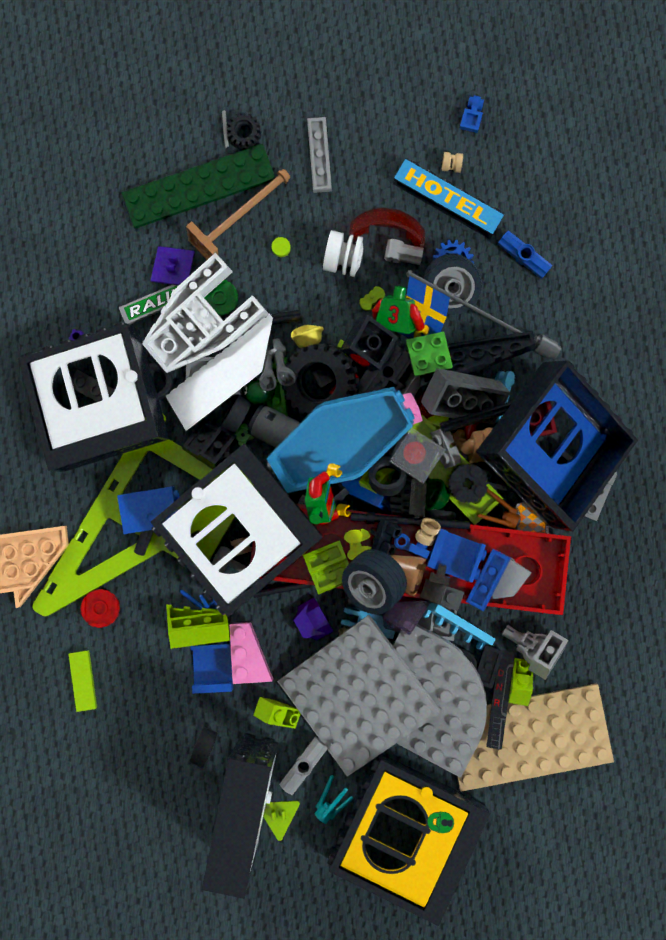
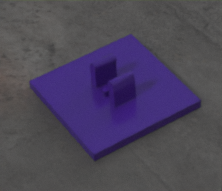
[150,246,195,285]

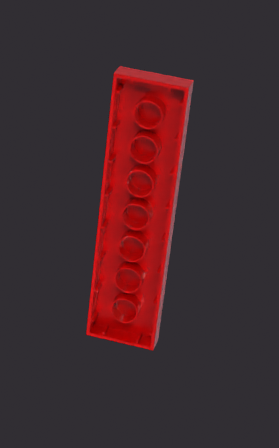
[250,504,571,615]

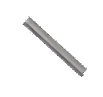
[222,110,229,148]

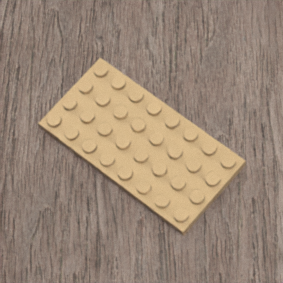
[457,683,614,792]

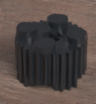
[447,464,488,504]

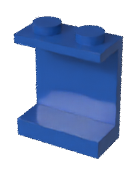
[426,529,487,583]
[190,641,233,694]

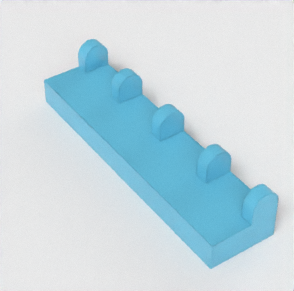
[422,602,495,650]

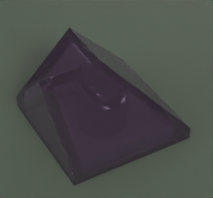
[383,596,430,635]

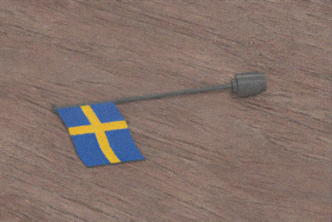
[398,270,561,359]

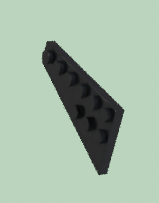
[420,331,536,392]

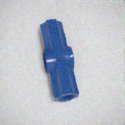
[497,231,553,279]

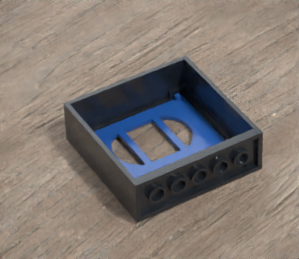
[476,361,638,532]

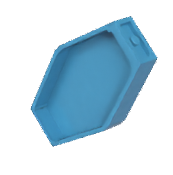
[267,387,415,493]

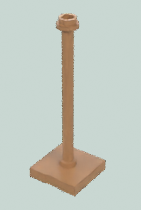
[186,169,290,260]

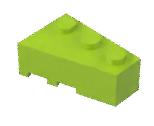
[166,604,230,649]

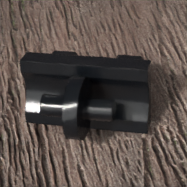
[369,518,402,555]

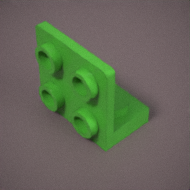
[406,332,453,377]

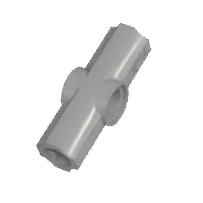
[279,737,328,795]

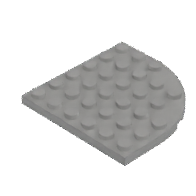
[393,619,487,778]

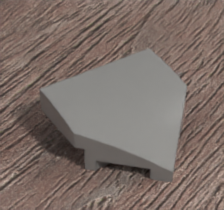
[486,557,532,599]

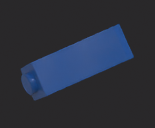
[341,477,392,515]

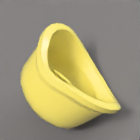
[291,325,324,348]

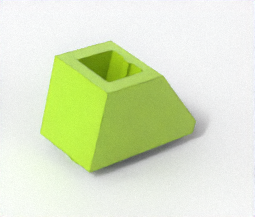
[509,658,533,706]
[253,697,301,728]

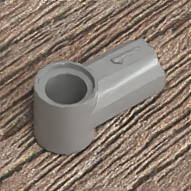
[384,239,424,265]

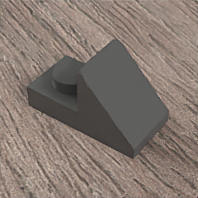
[420,578,464,611]

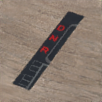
[486,650,515,750]

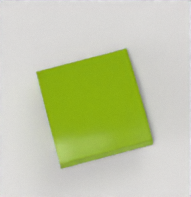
[303,540,349,594]

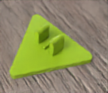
[263,801,300,841]

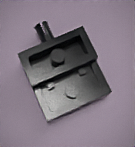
[182,418,237,469]

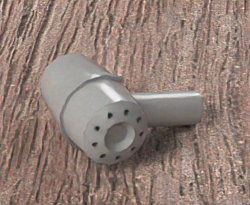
[212,546,246,573]

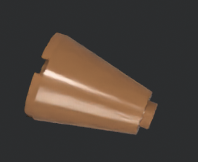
[390,555,426,597]

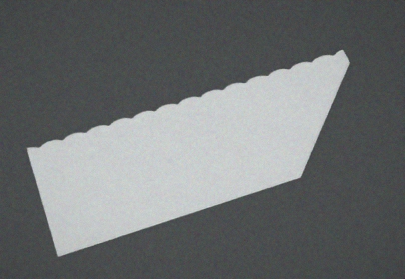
[166,313,273,431]

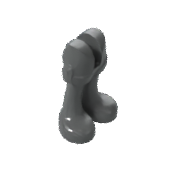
[259,338,296,391]

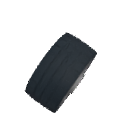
[423,254,482,315]
[342,549,407,615]

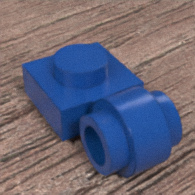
[459,95,484,133]
[394,534,430,560]

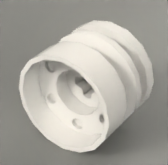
[323,230,364,277]

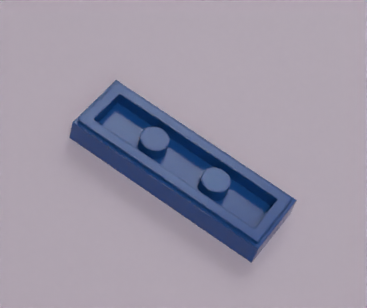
[466,549,511,611]

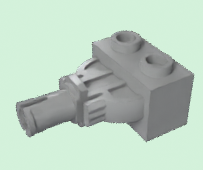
[502,625,568,680]

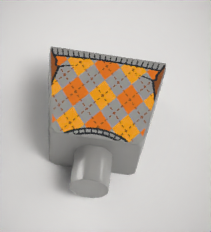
[503,502,549,534]

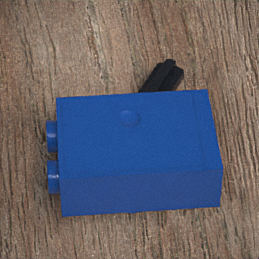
[117,486,179,556]

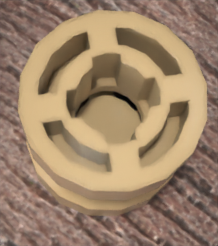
[442,152,463,173]
[415,518,441,546]

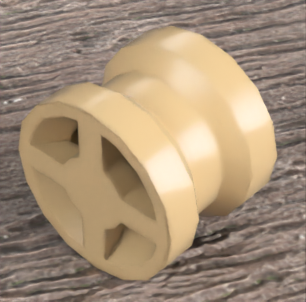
[230,536,252,556]

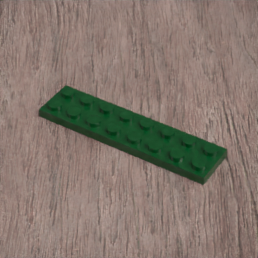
[122,144,275,229]

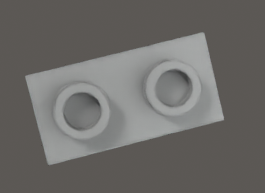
[430,429,461,469]

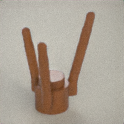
[477,488,520,530]

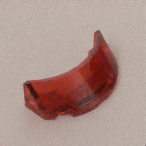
[349,208,425,248]

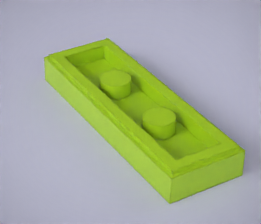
[69,650,97,712]

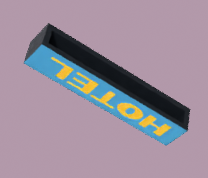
[393,159,504,239]

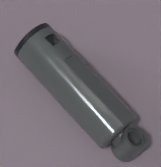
[247,404,351,481]

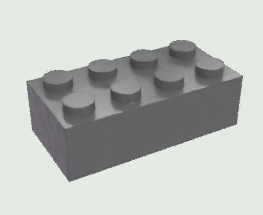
[421,368,510,425]

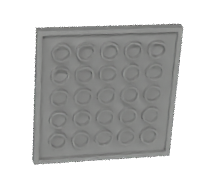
[277,615,441,776]

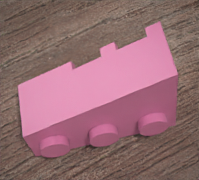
[229,622,273,684]

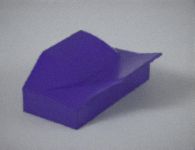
[293,597,333,641]

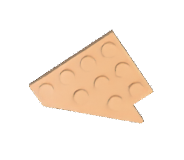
[0,526,69,608]

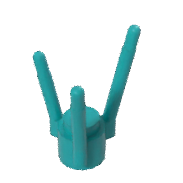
[314,775,353,824]

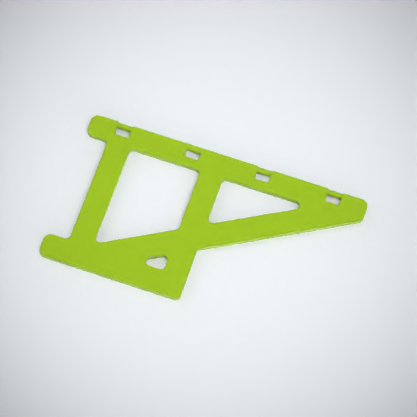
[33,414,254,616]

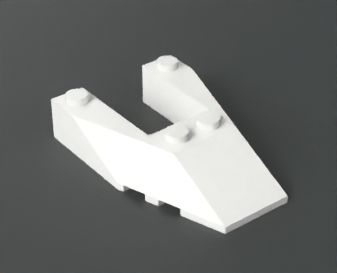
[142,253,269,373]

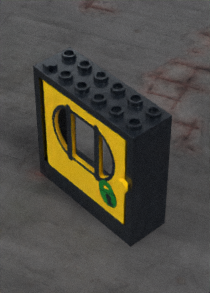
[327,753,490,926]

